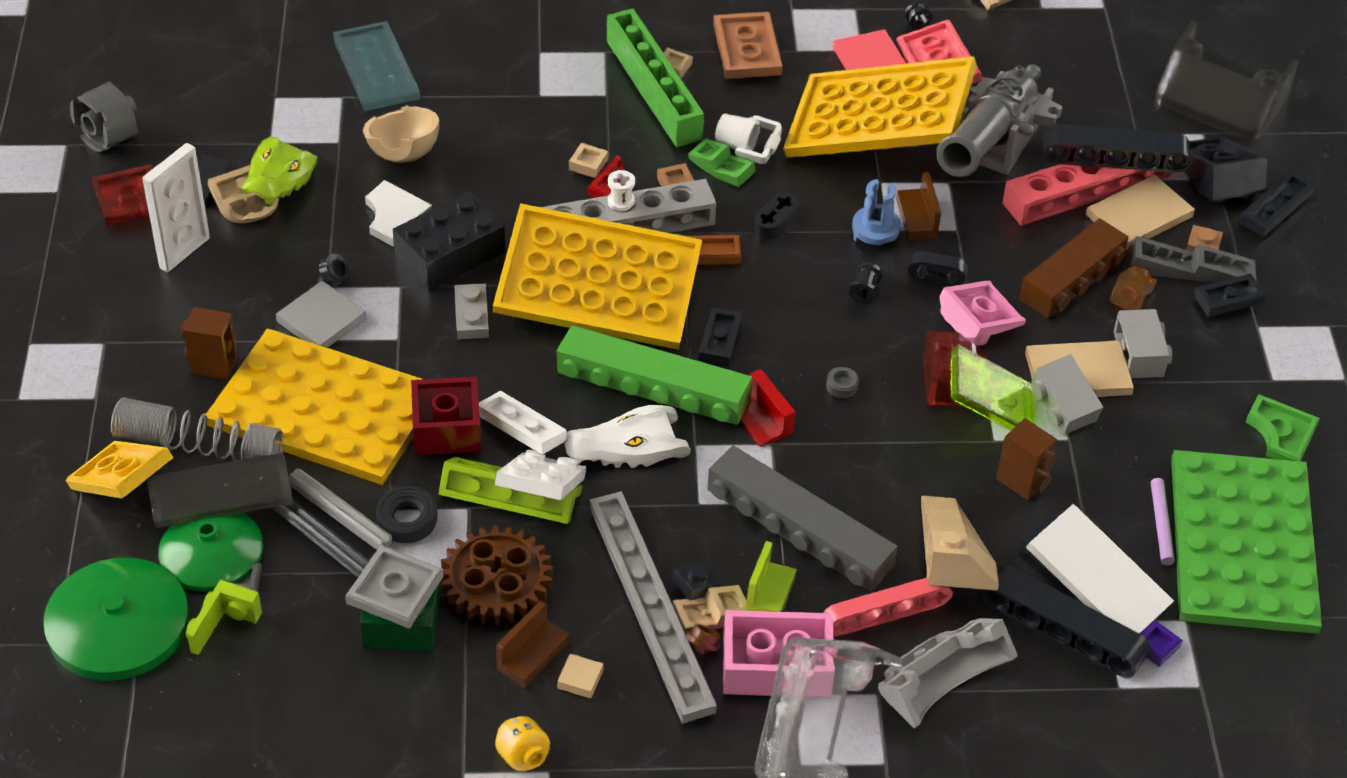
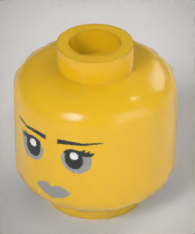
[495,716,550,772]

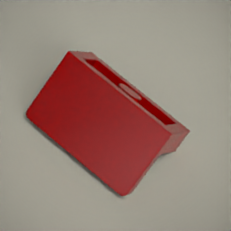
[740,369,795,447]

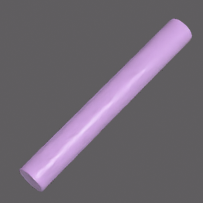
[1151,478,1175,565]

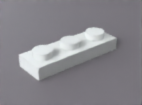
[479,391,567,454]

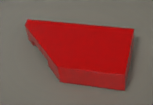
[588,156,624,198]

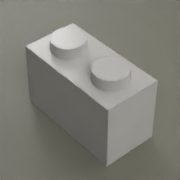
[1113,309,1172,378]
[1031,354,1103,435]

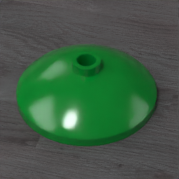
[158,507,264,592]

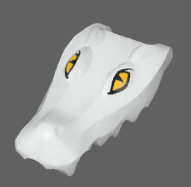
[563,405,690,468]

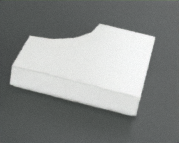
[365,180,432,247]

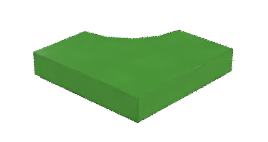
[1246,394,1320,462]

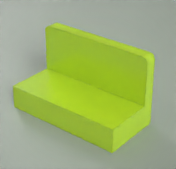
[745,541,797,612]

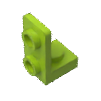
[186,580,262,655]

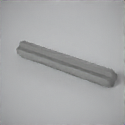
[288,469,393,550]

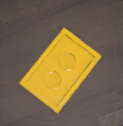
[66,441,173,498]

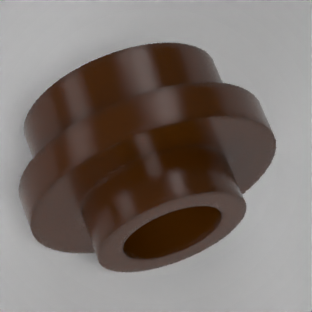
[686,623,720,654]

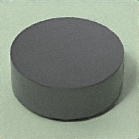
[826,367,859,398]

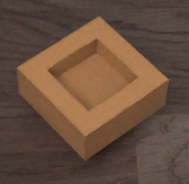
[657,163,694,186]
[1186,225,1223,252]

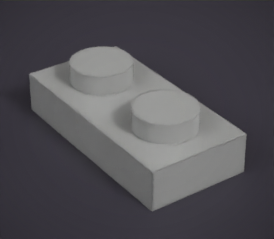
[454,284,489,339]

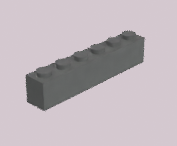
[707,445,898,592]

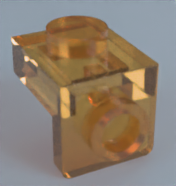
[1110,267,1157,310]

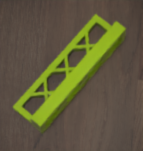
[438,457,582,524]

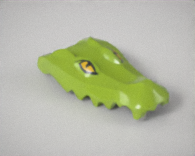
[241,136,318,205]

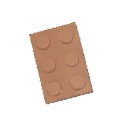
[714,12,782,79]

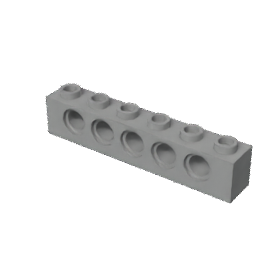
[541,179,716,233]

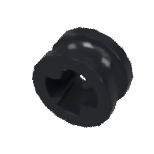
[904,1,933,29]

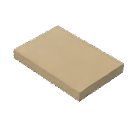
[1086,175,1195,250]
[1025,341,1134,400]

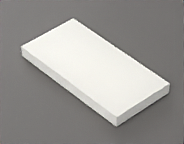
[142,143,210,273]
[1026,504,1174,633]

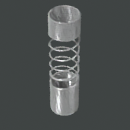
[111,397,284,470]

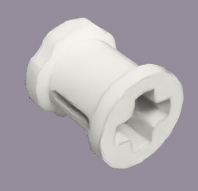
[608,170,635,211]

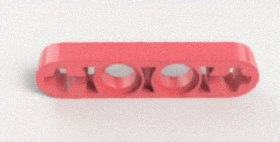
[823,578,952,636]

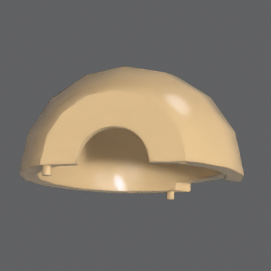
[363,105,439,163]

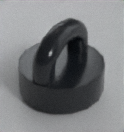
[317,254,350,286]

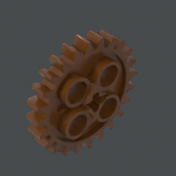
[440,525,553,625]

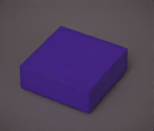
[1140,620,1183,667]

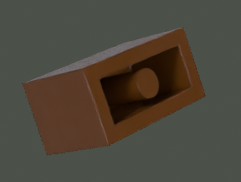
[181,307,238,380]
[996,418,1057,500]

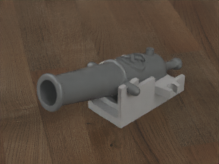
[937,64,1062,177]

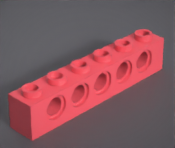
[1002,164,1172,226]

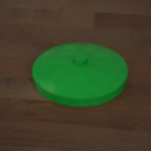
[44,558,189,681]

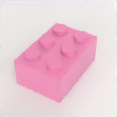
[723,610,835,697]

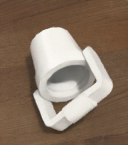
[715,114,782,164]

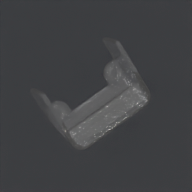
[755,637,902,778]

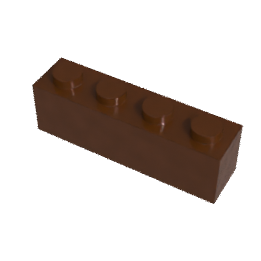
[1019,218,1129,319]

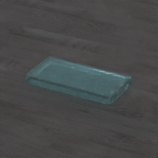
[333,21,420,111]

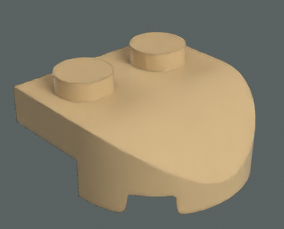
[208,165,279,223]

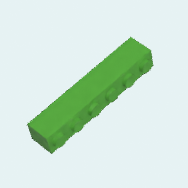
[607,9,704,147]
[556,325,752,425]

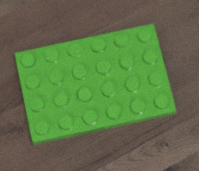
[1171,450,1322,634]

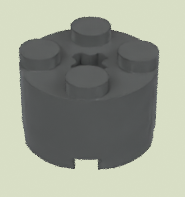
[70,82,138,152]

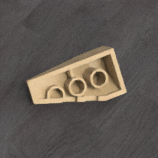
[921,496,999,590]

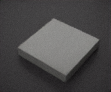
[276,281,366,348]
[345,545,444,629]

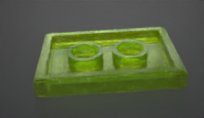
[951,344,1035,430]

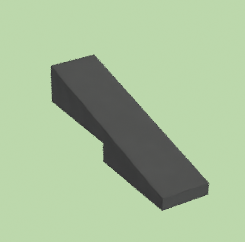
[1127,236,1256,283]

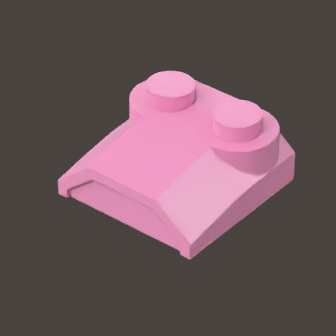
[939,280,1026,346]

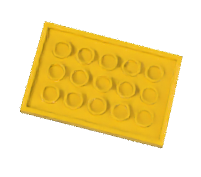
[783,56,977,158]
[493,203,702,350]
[206,328,421,485]

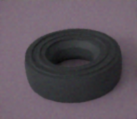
[376,486,438,543]

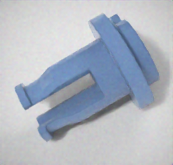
[852,179,901,245]

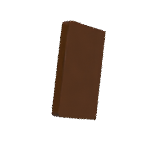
[896,172,941,241]
[496,601,570,688]

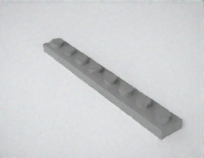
[590,491,716,723]

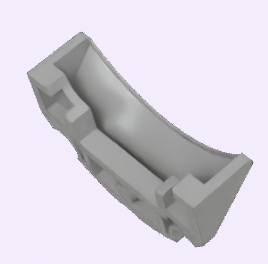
[878,618,1018,728]

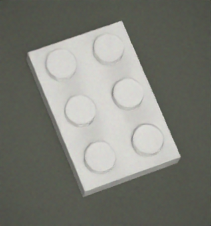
[495,450,586,500]

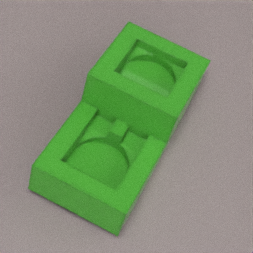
[688,138,756,187]

